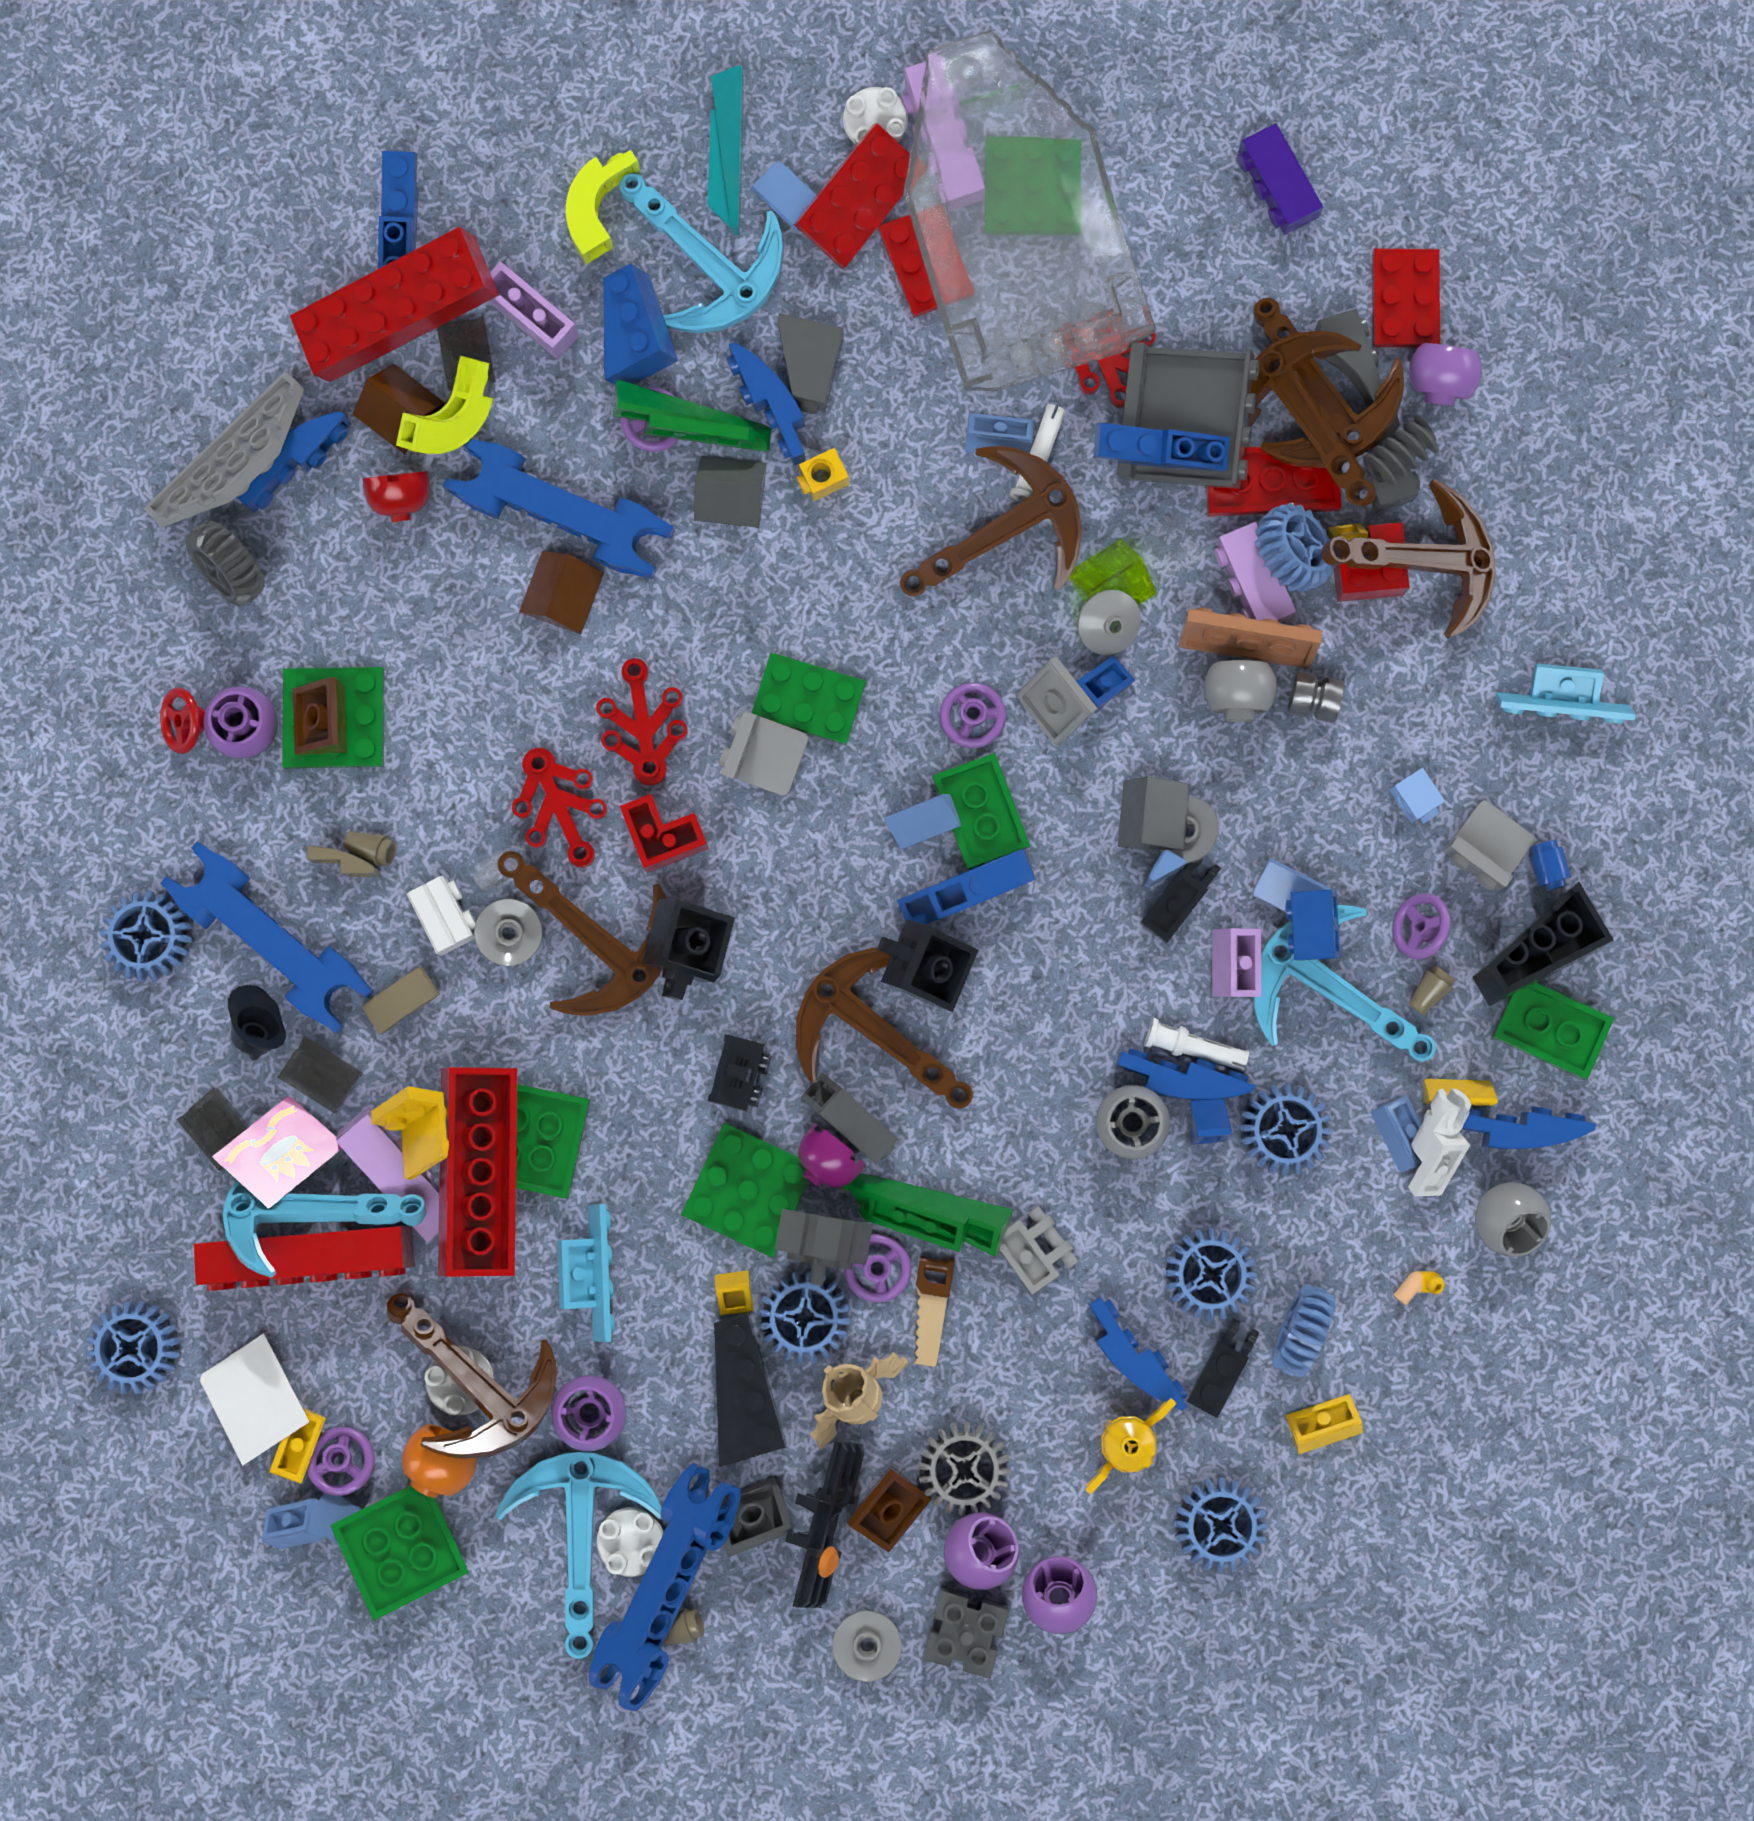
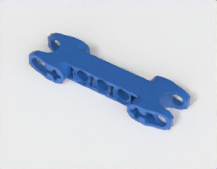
[442,439,675,580]
[161,841,375,1034]
[589,1463,740,1711]

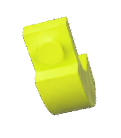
[566,150,641,265]
[396,356,493,454]

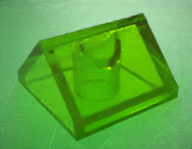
[1068,539,1157,622]

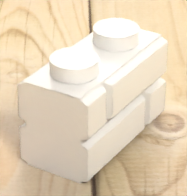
[407,876,476,956]

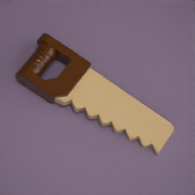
[914,1256,955,1367]

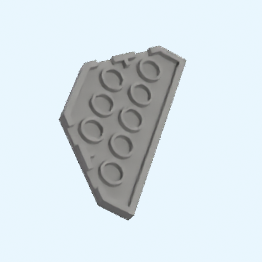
[143,371,304,527]

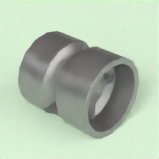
[1288,671,1344,723]

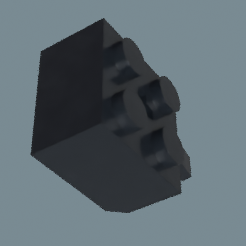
[642,899,735,1000]
[877,919,979,1012]
[707,1034,772,1113]

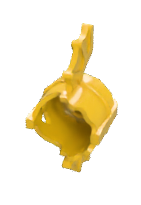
[1085,1398,1176,1495]

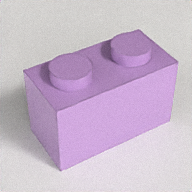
[1212,928,1261,997]

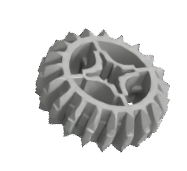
[918,1421,1011,1516]

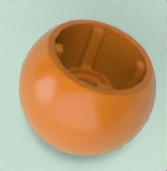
[402,1424,477,1498]

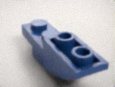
[378,151,419,269]
[726,342,806,466]
[237,411,351,513]
[1093,422,1230,471]
[897,848,1036,925]
[1115,1048,1255,1100]
[1462,1106,1596,1149]
[1087,1296,1188,1411]

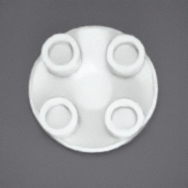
[843,87,908,145]
[425,1346,494,1415]
[597,1507,664,1577]

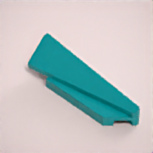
[707,65,744,235]

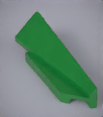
[612,380,771,452]
[842,1173,1013,1257]

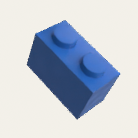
[1286,889,1341,961]

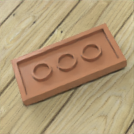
[1178,608,1323,669]

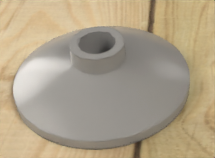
[1077,589,1141,655]
[1160,796,1219,863]
[474,899,542,966]
[832,1610,902,1682]

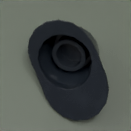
[227,985,286,1061]

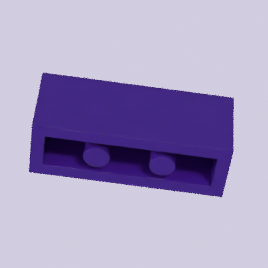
[1237,123,1323,235]

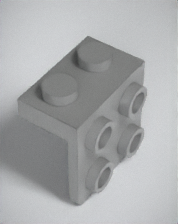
[719,711,809,796]
[1443,801,1535,892]

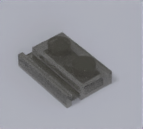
[437,316,496,391]
[278,1036,363,1114]
[176,1088,250,1171]

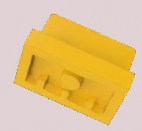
[371,1086,449,1180]

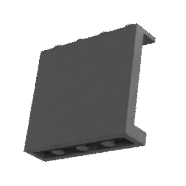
[1117,342,1259,489]

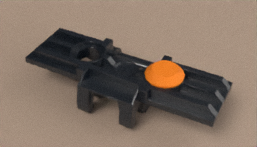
[785,1441,864,1608]

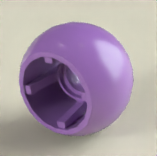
[1409,343,1482,407]
[203,686,278,759]
[551,1375,626,1451]
[944,1512,1019,1590]
[1022,1556,1097,1634]

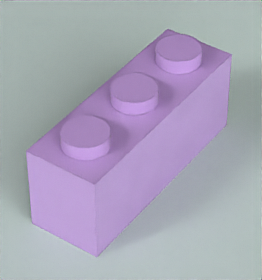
[488,261,579,360]
[1214,522,1296,623]

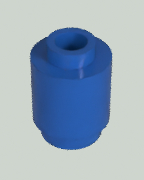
[1529,839,1572,891]

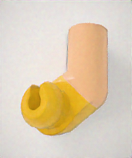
[1393,1271,1445,1306]

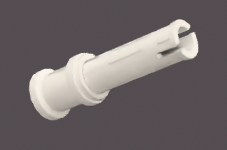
[1009,404,1066,502]
[1144,1018,1249,1072]

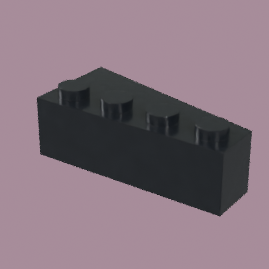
[1472,882,1614,1007]
[714,1312,787,1467]

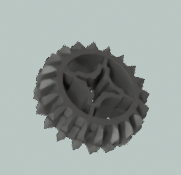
[185,520,265,607]

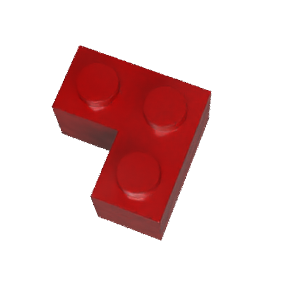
[1334,522,1410,602]
[620,794,709,873]

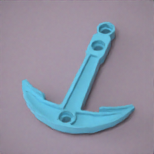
[619,173,784,333]
[1253,905,1436,1061]
[223,1180,427,1278]
[496,1451,662,1659]

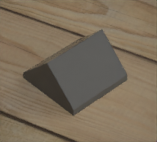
[694,456,767,528]
[1118,776,1190,851]
[721,1476,795,1557]

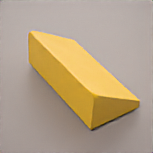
[1423,1079,1498,1106]
[1285,1394,1363,1454]
[269,1406,326,1484]

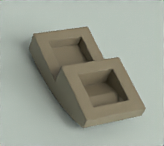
[307,846,380,877]
[362,967,440,1035]

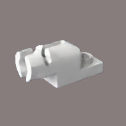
[1408,1088,1471,1197]

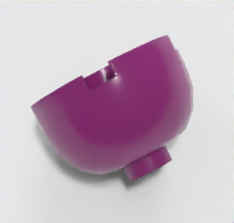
[798,1123,867,1188]

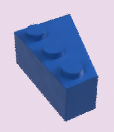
[603,263,678,385]

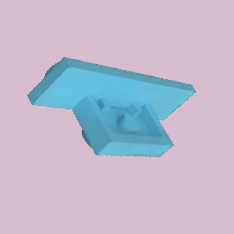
[1496,663,1636,724]
[557,1204,615,1342]

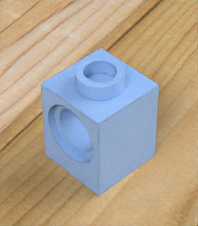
[1389,768,1445,824]

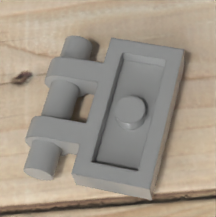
[999,1205,1078,1295]

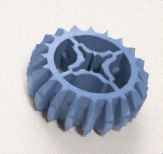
[1254,503,1335,593]
[99,891,193,982]
[1239,1084,1333,1176]
[1164,1228,1257,1321]
[759,1271,851,1364]
[1272,1284,1336,1378]
[85,1301,181,1394]
[1174,1477,1268,1573]

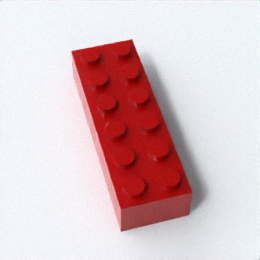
[290,226,499,382]
[438,1067,517,1277]
[193,1226,415,1291]

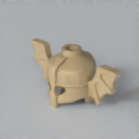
[810,1352,909,1449]

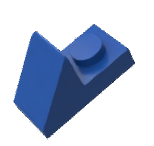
[1076,655,1135,714]
[1190,1098,1232,1145]

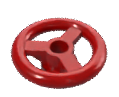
[160,687,205,754]

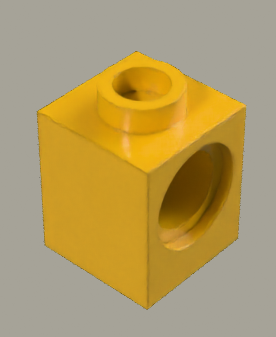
[796,447,849,501]

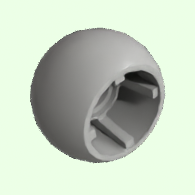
[1204,660,1277,722]
[1096,1085,1170,1160]
[1475,1182,1551,1257]

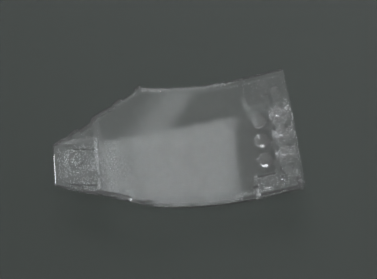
[904,30,1156,391]

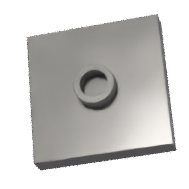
[1015,656,1098,746]

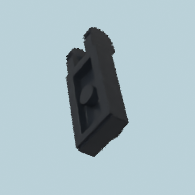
[1140,858,1221,944]
[1186,1318,1259,1418]

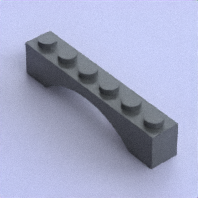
[1314,308,1420,513]

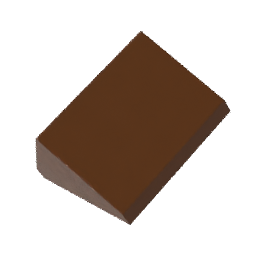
[353,364,445,454]
[519,551,604,635]
[292,677,347,755]
[847,1465,932,1552]

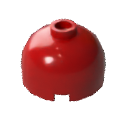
[362,471,430,522]

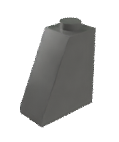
[778,313,844,414]
[800,1072,898,1164]

